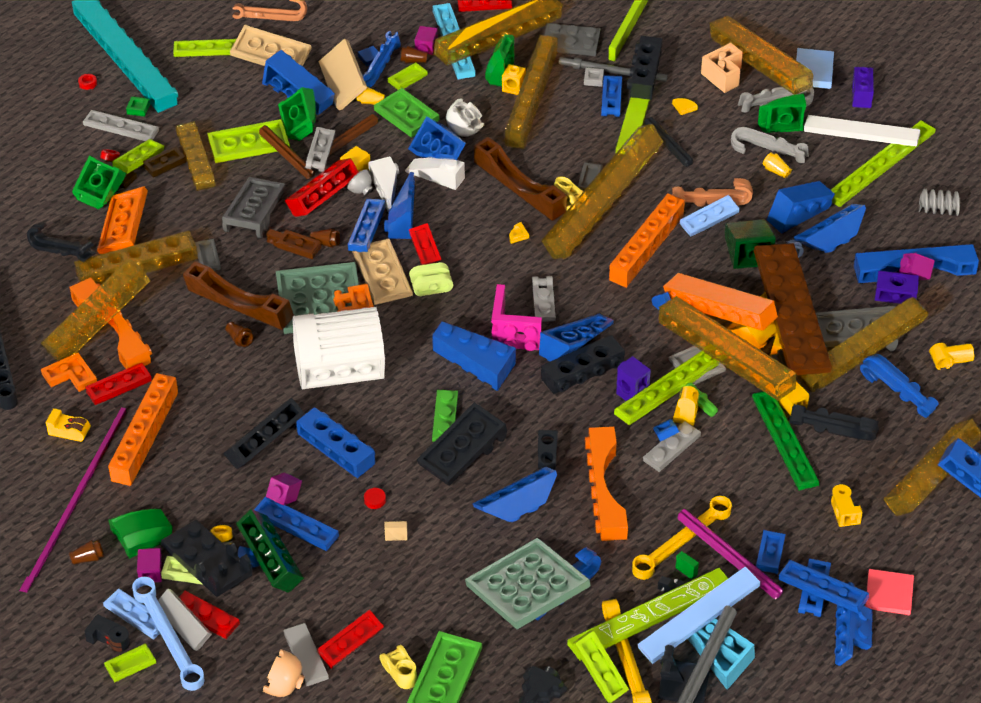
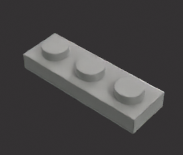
[643,421,701,472]

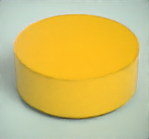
[210,525,233,542]

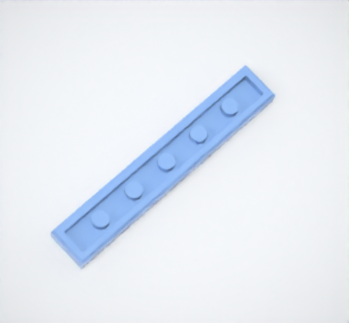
[638,567,760,664]

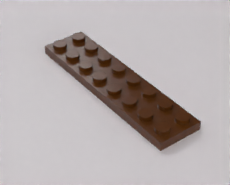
[754,243,832,376]

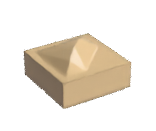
[385,521,407,541]

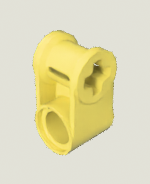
[554,177,587,211]
[380,645,417,689]

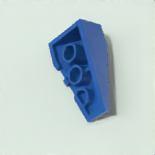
[408,116,466,160]
[539,314,613,361]

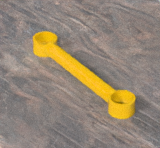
[632,496,732,580]
[602,599,652,703]

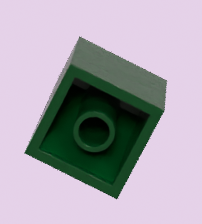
[725,219,776,269]

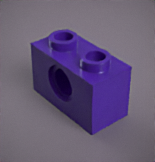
[852,67,874,108]
[875,271,919,306]
[616,356,651,401]

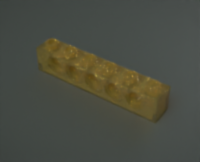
[74,231,198,285]
[41,258,150,361]
[883,419,981,516]

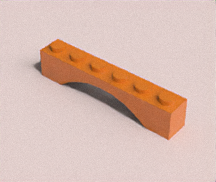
[70,277,152,369]
[585,427,628,541]

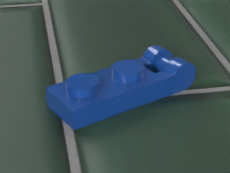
[601,76,622,117]
[798,559,831,617]

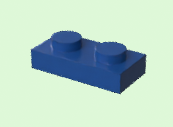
[756,530,786,574]

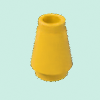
[357,87,385,105]
[763,152,792,178]

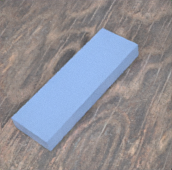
[680,195,740,237]
[103,589,160,640]

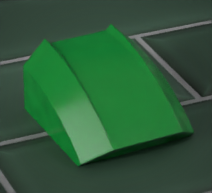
[485,34,514,86]
[278,87,316,141]
[758,94,806,133]
[72,156,127,209]
[108,509,172,559]

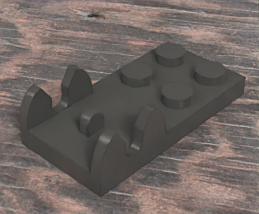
[222,177,285,239]
[816,306,898,352]

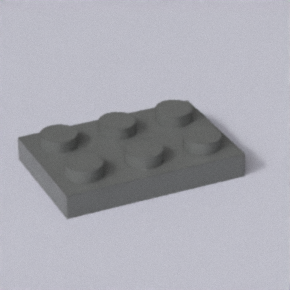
[542,23,601,56]

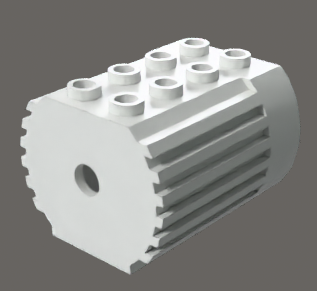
[293,307,385,389]

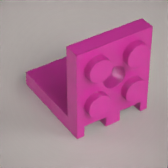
[492,284,542,351]

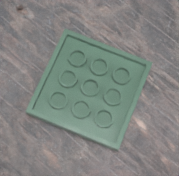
[276,262,359,334]
[465,538,590,629]

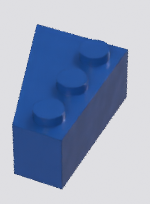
[767,181,835,233]

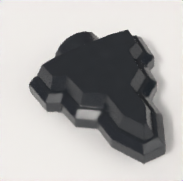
[519,666,568,703]

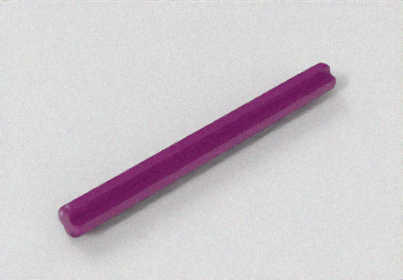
[677,509,783,599]

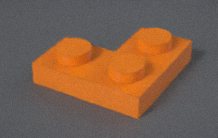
[41,353,97,392]

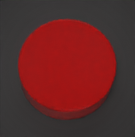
[78,74,97,90]
[100,149,120,161]
[364,488,386,509]

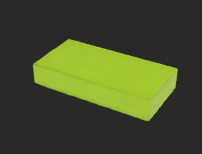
[388,62,428,90]
[104,643,156,683]

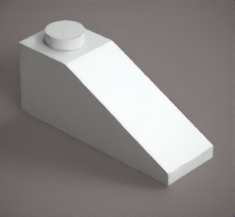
[368,157,399,212]
[405,158,465,190]

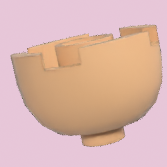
[263,649,305,697]

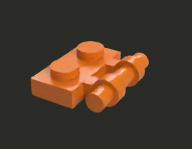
[333,284,374,312]

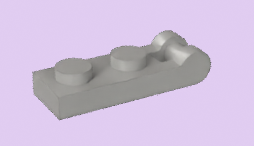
[305,127,335,172]
[532,276,556,322]

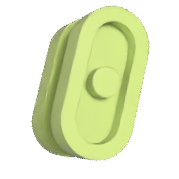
[409,263,453,296]

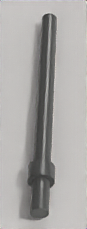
[559,57,668,82]

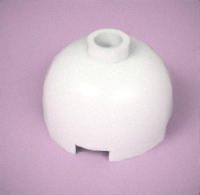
[446,99,484,137]

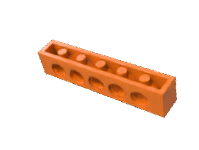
[609,193,685,288]
[108,373,178,486]

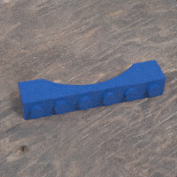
[854,244,979,283]

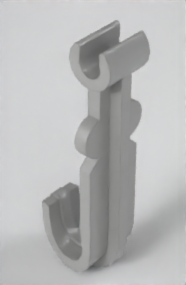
[738,84,814,112]
[731,127,808,163]

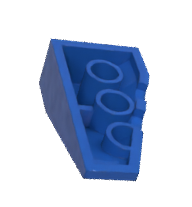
[384,172,415,239]

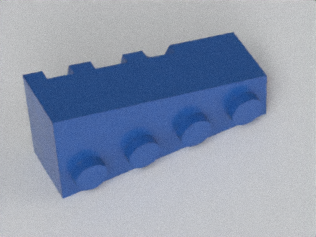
[262,50,335,115]
[432,322,516,391]

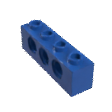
[296,407,375,478]
[938,438,981,498]

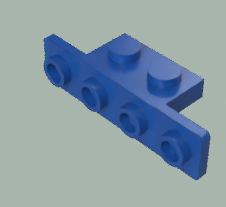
[835,582,872,666]

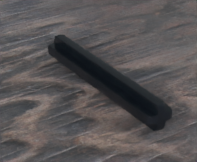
[645,117,693,167]

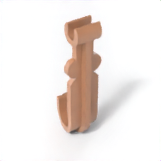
[232,0,307,21]
[672,178,753,207]

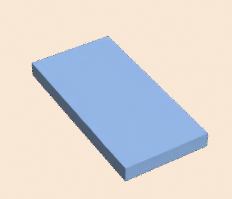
[794,48,834,89]

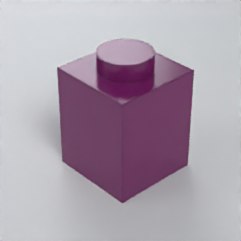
[415,26,438,55]
[899,253,935,280]
[266,472,302,505]
[137,548,163,582]

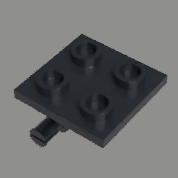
[658,645,710,703]

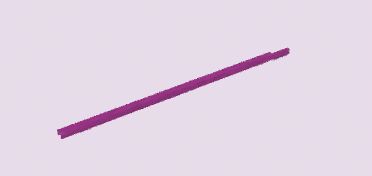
[19,407,127,593]

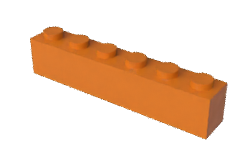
[663,273,778,331]

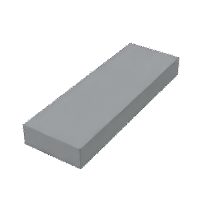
[158,589,212,651]
[284,623,329,686]

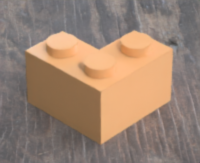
[701,43,743,93]

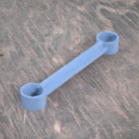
[132,577,204,691]

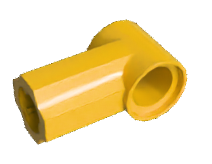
[929,343,974,370]

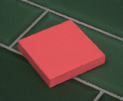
[865,569,914,615]

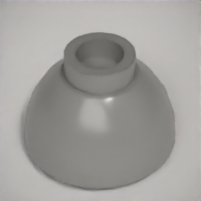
[347,170,373,196]

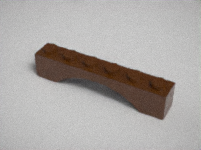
[474,137,567,221]
[183,261,294,330]

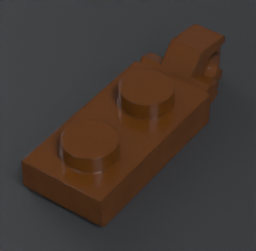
[266,229,321,260]

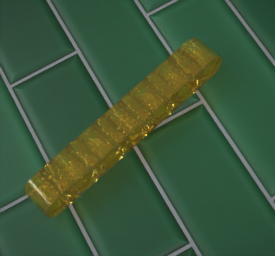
[799,297,928,392]

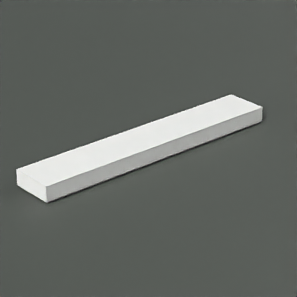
[804,115,920,146]

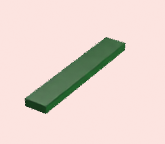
[752,390,819,490]

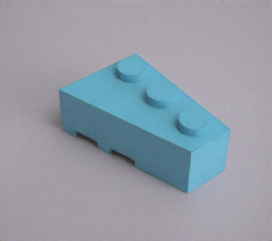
[688,619,755,689]

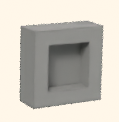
[584,68,604,87]

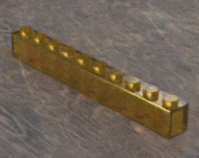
[541,124,663,259]

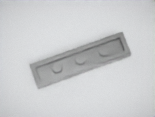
[83,110,159,141]

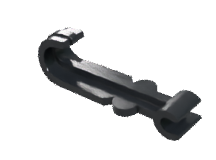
[27,222,97,262]
[789,404,879,441]

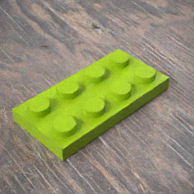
[207,119,290,163]

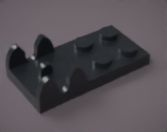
[417,402,507,486]
[161,520,252,597]

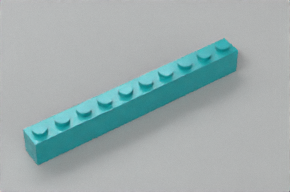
[72,0,178,113]

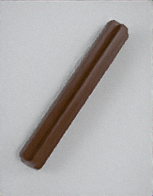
[329,114,378,156]
[259,125,315,179]

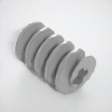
[919,188,960,216]

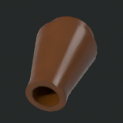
[400,46,427,64]
[310,228,340,248]
[225,322,253,347]
[69,540,104,565]

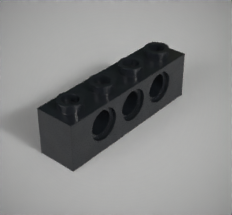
[627,36,663,100]
[541,335,625,394]
[223,397,305,469]

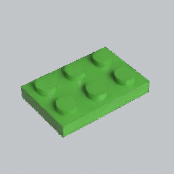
[374,88,439,138]

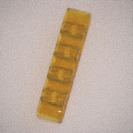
[176,121,215,191]

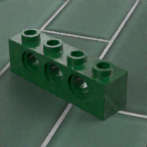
[236,509,304,592]

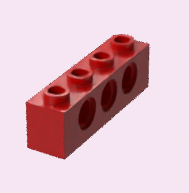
[285,158,359,217]

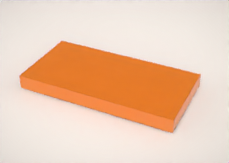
[97,186,148,254]

